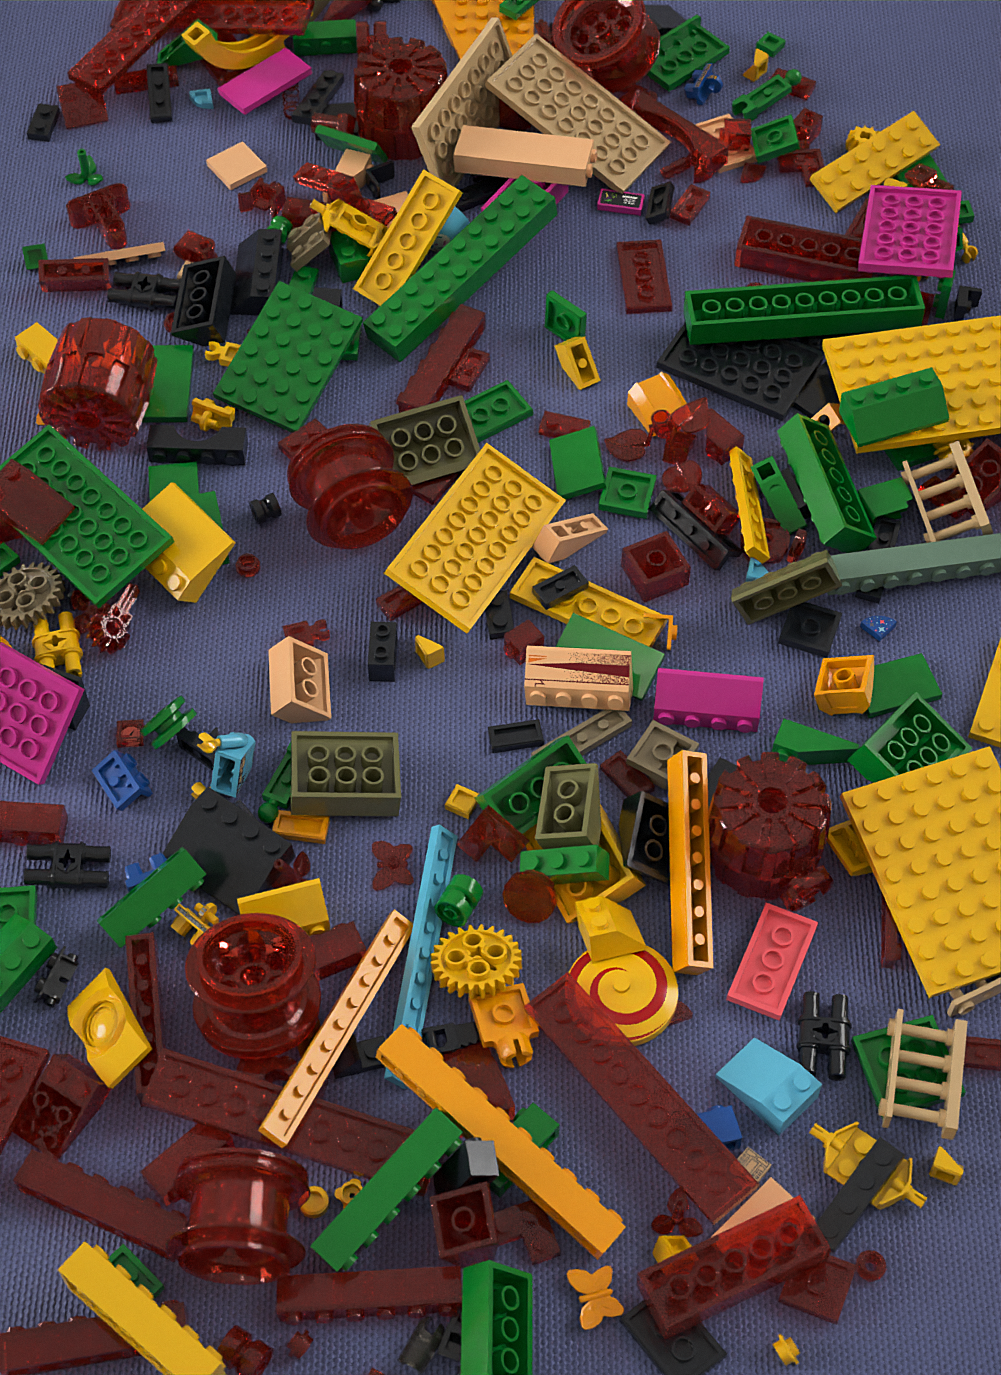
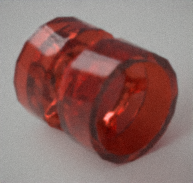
[217,1325,274,1375]

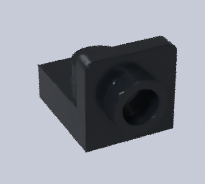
[953,285,982,322]

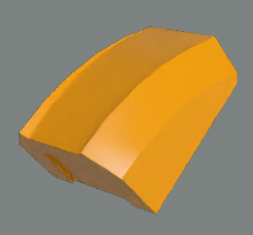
[627,372,693,437]
[814,655,874,716]

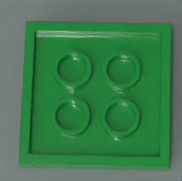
[851,1015,966,1119]

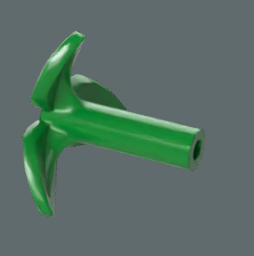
[65,149,104,185]

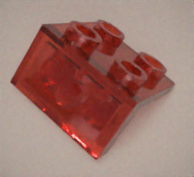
[56,78,109,129]

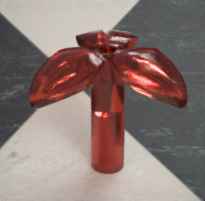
[71,590,114,635]
[271,851,310,889]
[651,1187,703,1237]

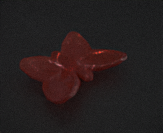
[372,841,414,891]

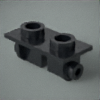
[33,946,79,1007]

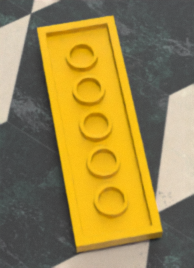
[810,111,940,214]
[353,169,463,306]
[510,557,667,647]

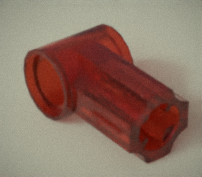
[311,113,356,135]

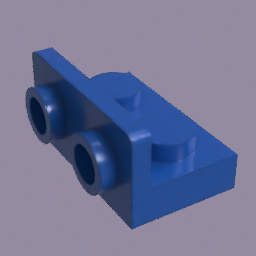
[92,750,153,811]

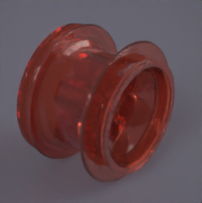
[552,0,661,93]
[287,424,413,550]
[185,913,321,1060]
[166,1148,311,1285]

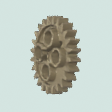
[0,562,66,630]

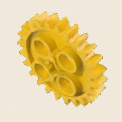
[431,924,522,999]

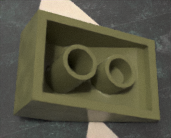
[535,763,601,849]

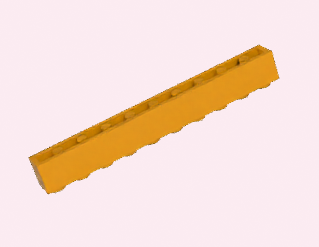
[376,1024,626,1260]

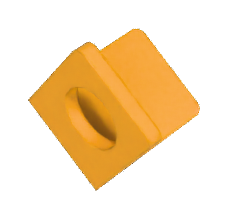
[811,403,846,432]
[643,613,677,651]

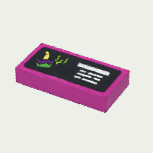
[597,189,645,216]

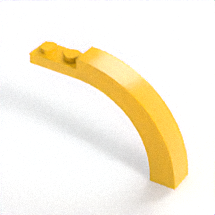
[181,0,313,70]

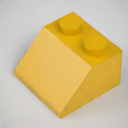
[575,896,646,962]

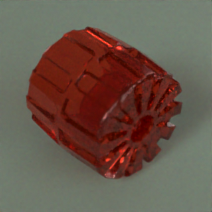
[353,37,448,161]
[38,317,157,451]
[708,752,831,901]

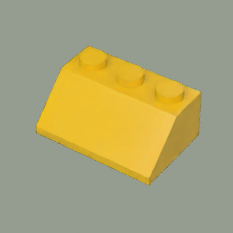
[237,878,331,953]

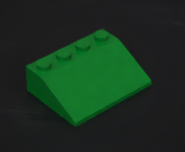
[848,692,972,783]

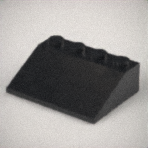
[163,786,296,917]

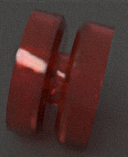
[356,20,390,69]

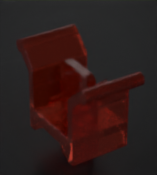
[237,177,286,219]

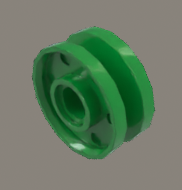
[140,695,197,750]

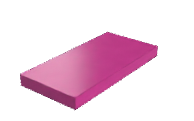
[218,47,312,115]

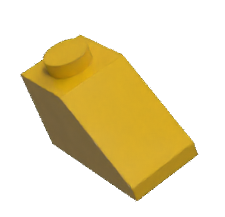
[554,337,601,390]

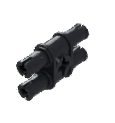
[107,271,181,311]
[24,840,111,891]
[796,991,852,1081]

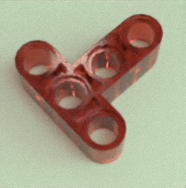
[66,183,131,250]

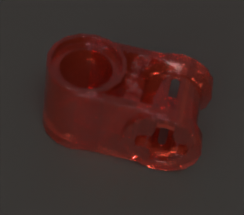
[173,230,218,263]

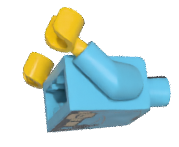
[191,732,256,799]

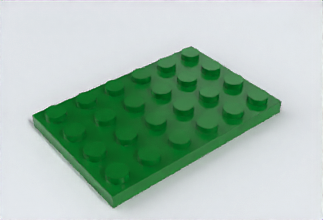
[213,281,363,435]

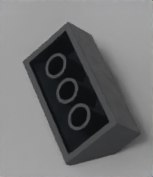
[230,229,284,315]
[171,256,237,347]

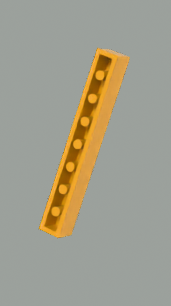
[667,750,713,975]

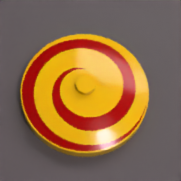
[565,945,678,1047]

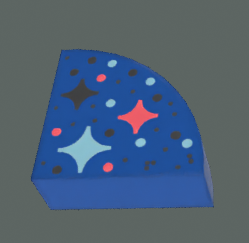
[860,616,897,642]

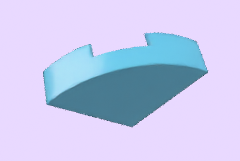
[189,89,213,109]
[745,558,768,582]

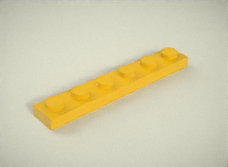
[729,446,770,564]

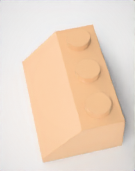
[269,636,331,723]

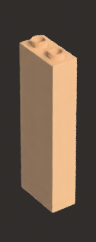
[453,125,597,187]

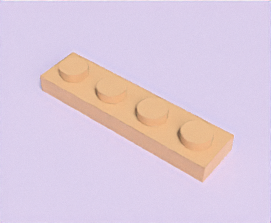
[73,242,165,270]

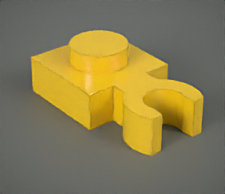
[205,341,241,367]

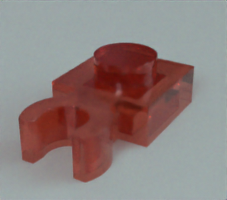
[282,619,330,647]

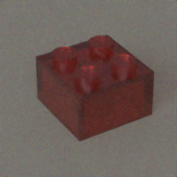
[621,531,691,603]

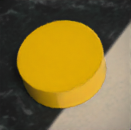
[299,1186,329,1218]

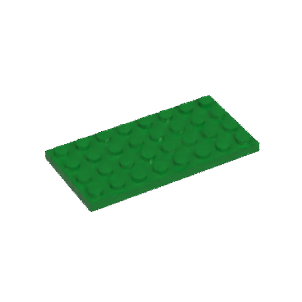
[0,424,175,609]

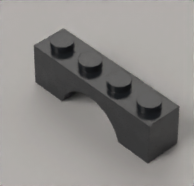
[146,425,248,466]

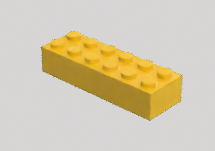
[58,1241,226,1375]

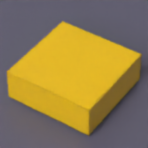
[445,784,479,820]

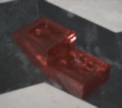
[905,163,954,190]

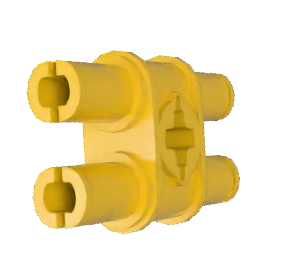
[32,611,83,677]

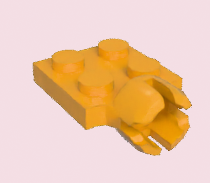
[468,983,539,1068]

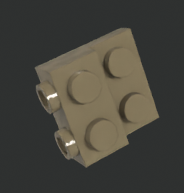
[286,212,333,272]
[626,720,699,791]

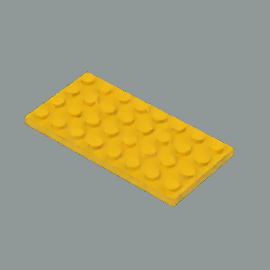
[384,443,566,634]

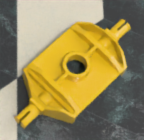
[309,199,388,257]
[809,1122,928,1210]

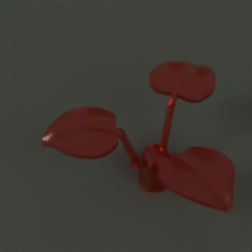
[604,397,710,493]

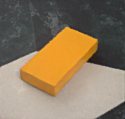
[272,810,330,844]

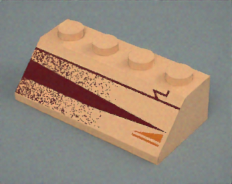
[524,646,633,711]

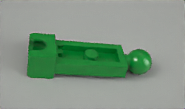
[732,69,802,125]
[257,742,291,823]

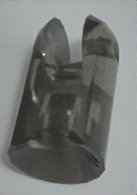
[397,1317,445,1375]

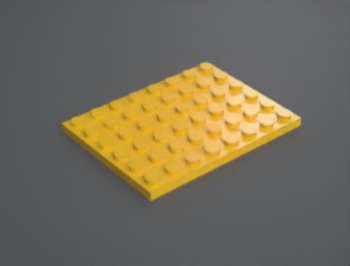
[822,315,1001,454]
[840,746,1001,998]

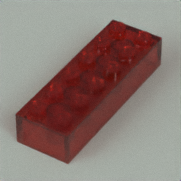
[734,215,874,282]
[636,1195,831,1339]

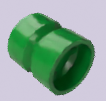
[434,874,483,927]

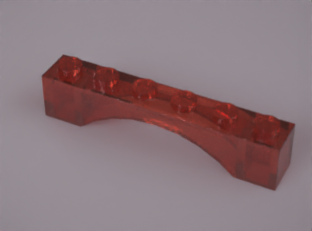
[618,88,729,176]

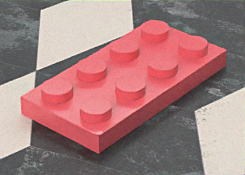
[726,902,818,1021]

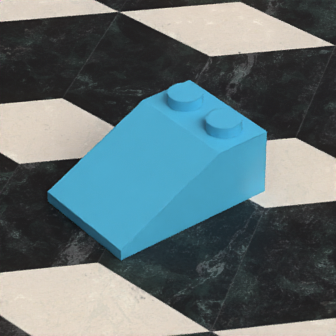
[715,1037,822,1136]

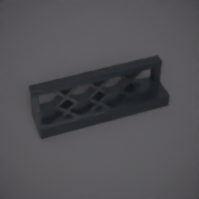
[649,490,743,571]

